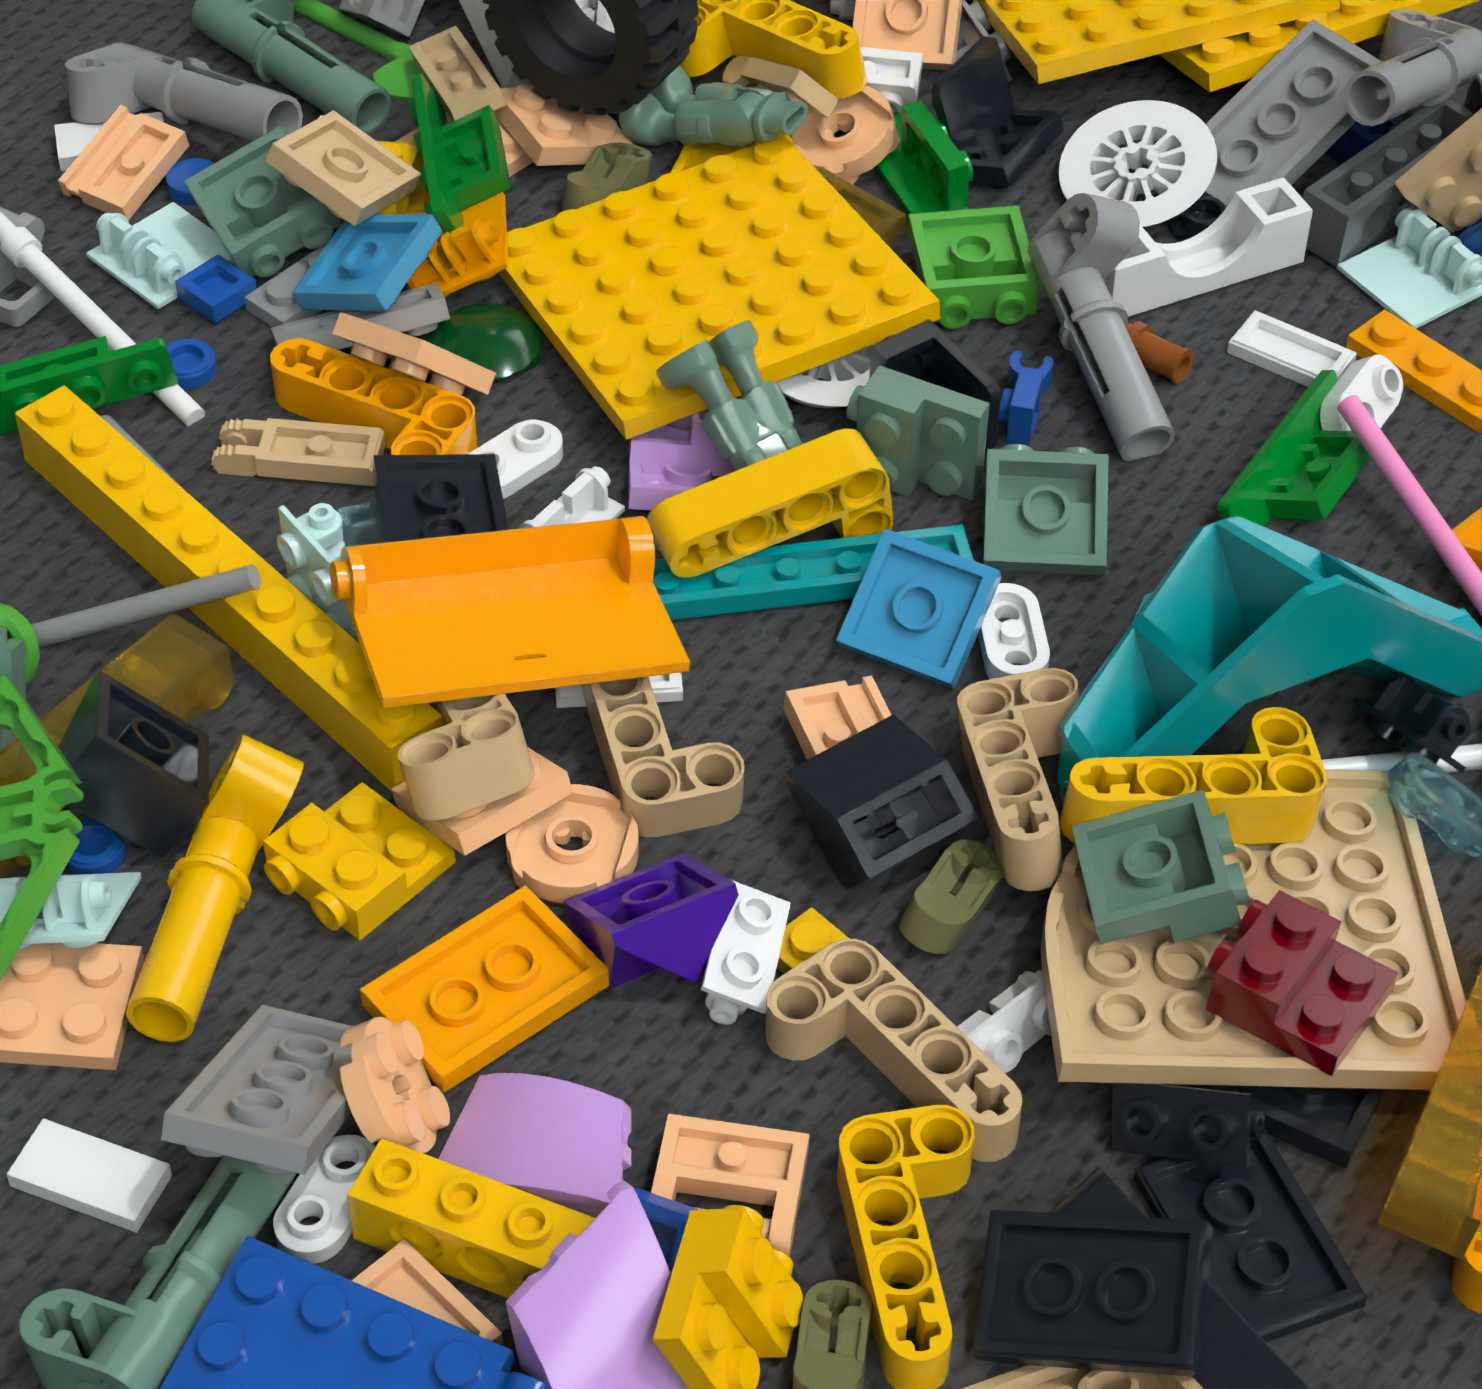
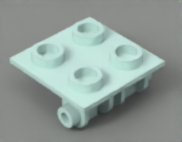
[86,202,234,309]
[1337,208,1482,329]
[277,503,359,642]
[0,872,141,949]

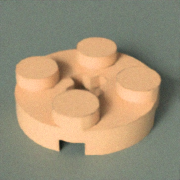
[792,86,900,188]
[505,784,639,904]
[340,1017,450,1153]

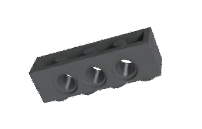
[1303,98,1475,268]

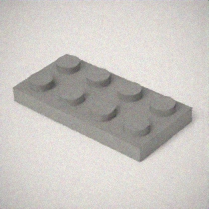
[1202,19,1382,207]
[161,1005,353,1175]

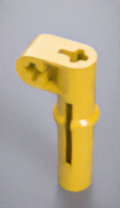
[126,734,304,1042]

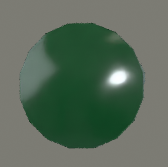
[428,303,543,381]

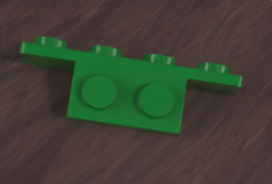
[408,73,511,233]
[874,100,973,216]
[0,336,178,435]
[1217,370,1371,527]

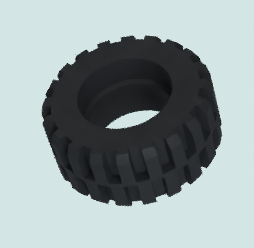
[483,0,698,115]

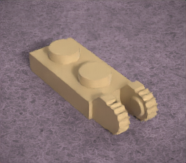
[722,55,838,118]
[211,418,386,486]

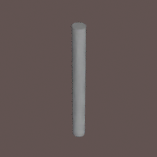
[31,564,261,647]

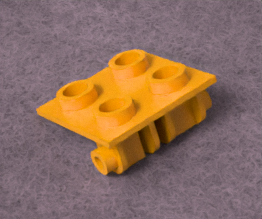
[407,192,509,297]

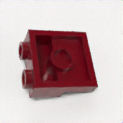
[1205,890,1399,1076]

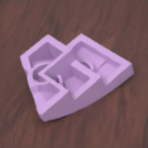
[628,409,735,510]
[438,1073,631,1218]
[506,1180,689,1389]

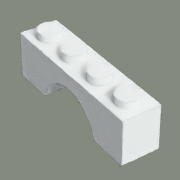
[1104,177,1313,316]

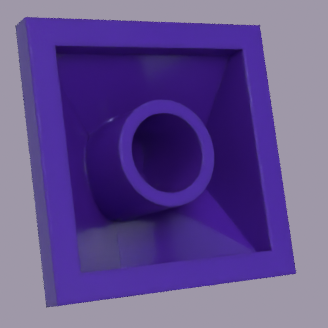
[563,853,739,989]

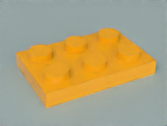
[360,885,609,1093]

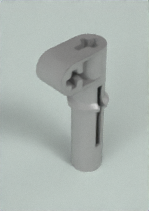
[1343,9,1482,126]
[65,42,303,141]
[1027,193,1175,461]

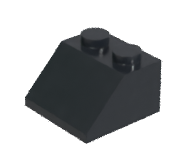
[58,670,209,858]

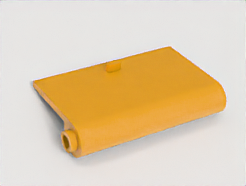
[330,516,690,708]

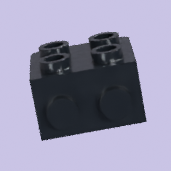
[931,36,1064,189]
[869,319,1002,472]

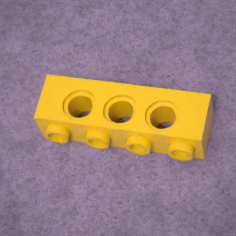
[347,1138,595,1298]

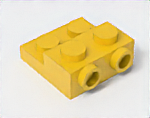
[263,782,456,940]
[652,1205,804,1389]

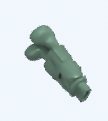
[619,66,808,147]
[656,320,803,471]

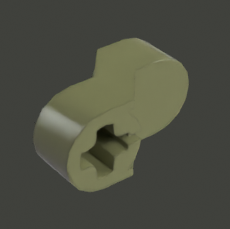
[562,143,653,211]
[898,839,1003,954]
[792,1280,872,1389]

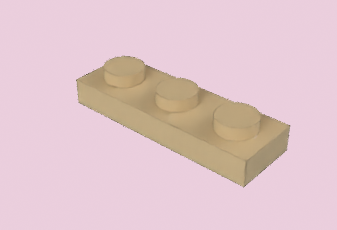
[408,25,506,121]

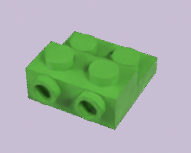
[907,206,1040,329]

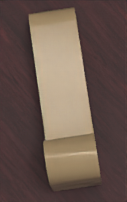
[957,668,1079,891]
[580,677,744,838]
[398,694,535,821]
[765,939,1023,1162]

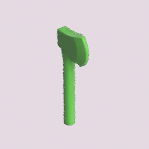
[294,0,421,102]

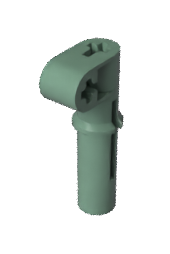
[191,0,391,135]
[19,1155,297,1389]

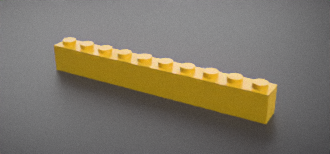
[15,385,443,792]

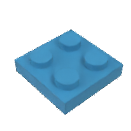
[292,214,443,311]
[836,528,1002,690]

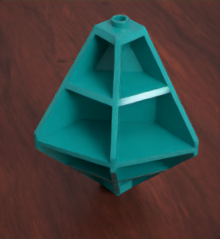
[1057,516,1482,804]

